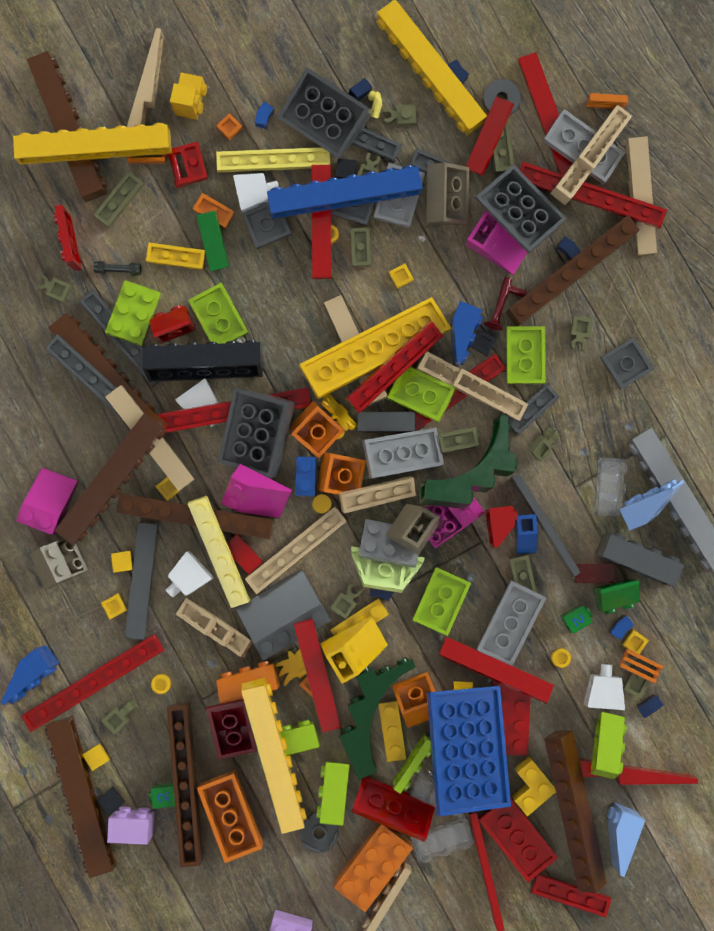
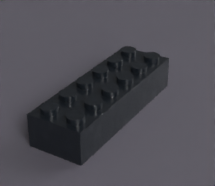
[143,340,263,382]

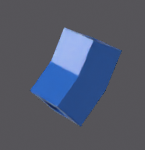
[255,102,275,129]
[609,615,634,640]

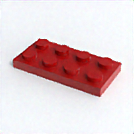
[492,680,531,756]
[351,776,436,842]
[478,797,558,882]

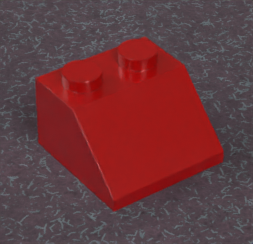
[149,305,195,344]
[485,506,518,548]

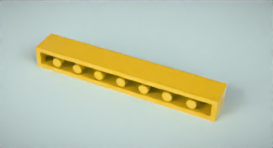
[376,0,487,136]
[13,123,172,165]
[241,678,307,834]

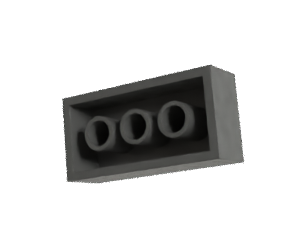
[594,532,684,587]

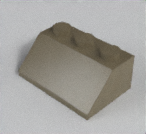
[426,162,469,225]

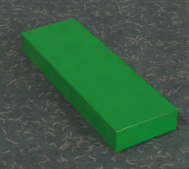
[196,211,230,271]

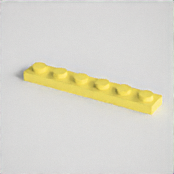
[216,147,330,173]
[188,496,250,608]

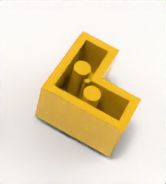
[170,73,207,120]
[512,756,556,816]

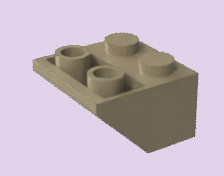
[386,504,439,556]
[30,539,88,589]

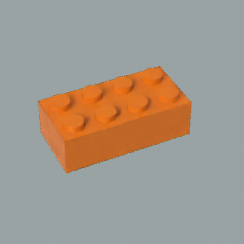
[197,769,264,863]
[334,823,413,912]

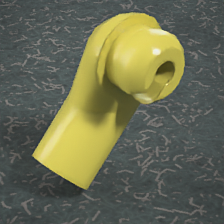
[368,90,382,119]

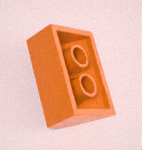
[216,660,280,704]

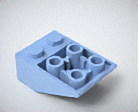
[620,479,684,531]

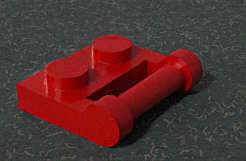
[166,141,208,188]

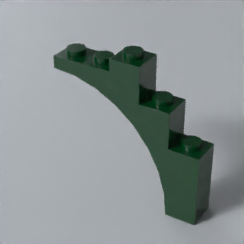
[419,415,517,509]
[339,657,416,780]

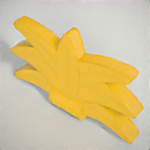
[321,393,358,431]
[275,649,307,686]

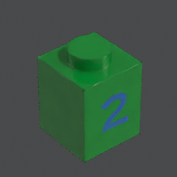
[560,604,593,634]
[148,783,175,809]

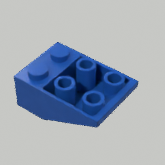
[450,301,483,367]
[1,645,60,705]

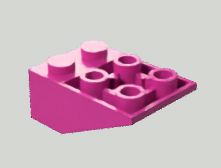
[465,210,527,275]
[426,496,485,548]

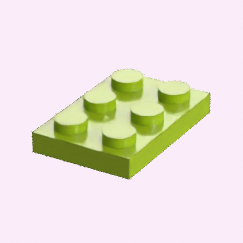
[105,280,161,346]
[188,282,249,344]
[506,326,546,384]
[387,367,456,423]
[412,567,471,636]
[393,733,432,794]

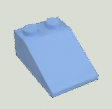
[607,802,645,877]

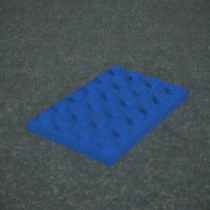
[427,686,511,816]

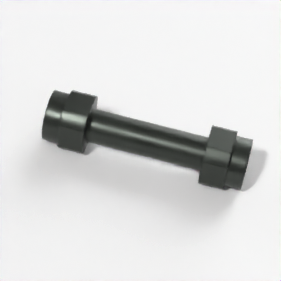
[94,261,141,276]

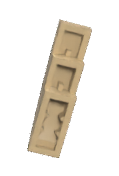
[176,598,253,657]

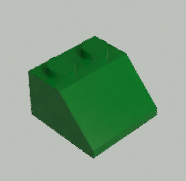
[592,579,640,614]

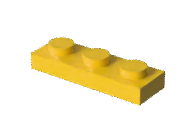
[146,243,206,270]
[330,598,389,636]
[378,700,406,762]

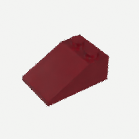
[206,699,257,760]

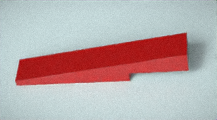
[312,165,331,279]
[579,758,698,785]

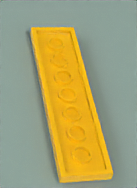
[299,297,451,399]

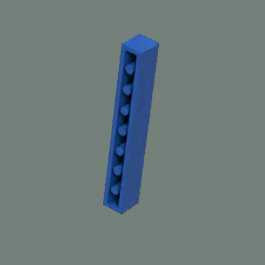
[267,165,423,219]

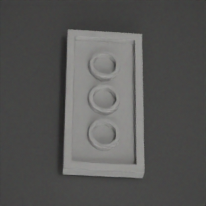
[542,109,625,184]
[362,428,444,479]
[476,580,546,666]

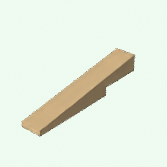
[127,28,164,127]
[550,104,632,205]
[625,136,657,256]
[324,295,387,405]
[415,351,528,421]
[106,385,195,491]

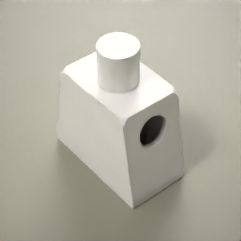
[233,173,279,213]
[175,378,218,427]
[165,551,214,598]
[584,664,625,710]

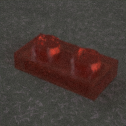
[575,564,615,583]

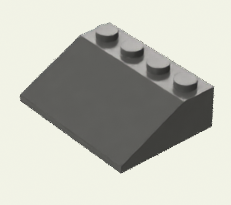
[277,67,374,159]
[475,164,567,253]
[218,388,296,478]
[236,570,331,661]

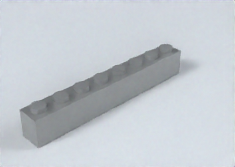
[628,428,714,572]

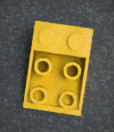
[320,615,388,684]

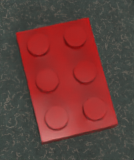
[53,205,82,271]

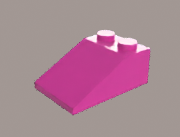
[221,464,292,518]
[16,468,78,535]

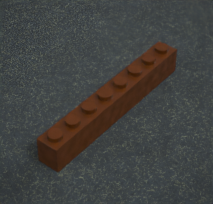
[27,51,107,202]
[506,216,640,326]
[48,313,155,413]
[55,409,168,545]
[116,493,274,539]
[167,702,203,867]
[45,716,116,878]
[544,730,607,893]

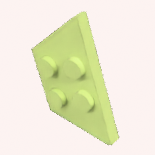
[350,546,424,593]

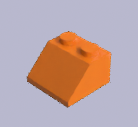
[289,401,345,458]
[316,452,366,495]
[392,672,435,728]

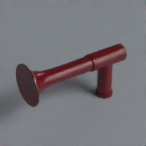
[484,277,527,331]

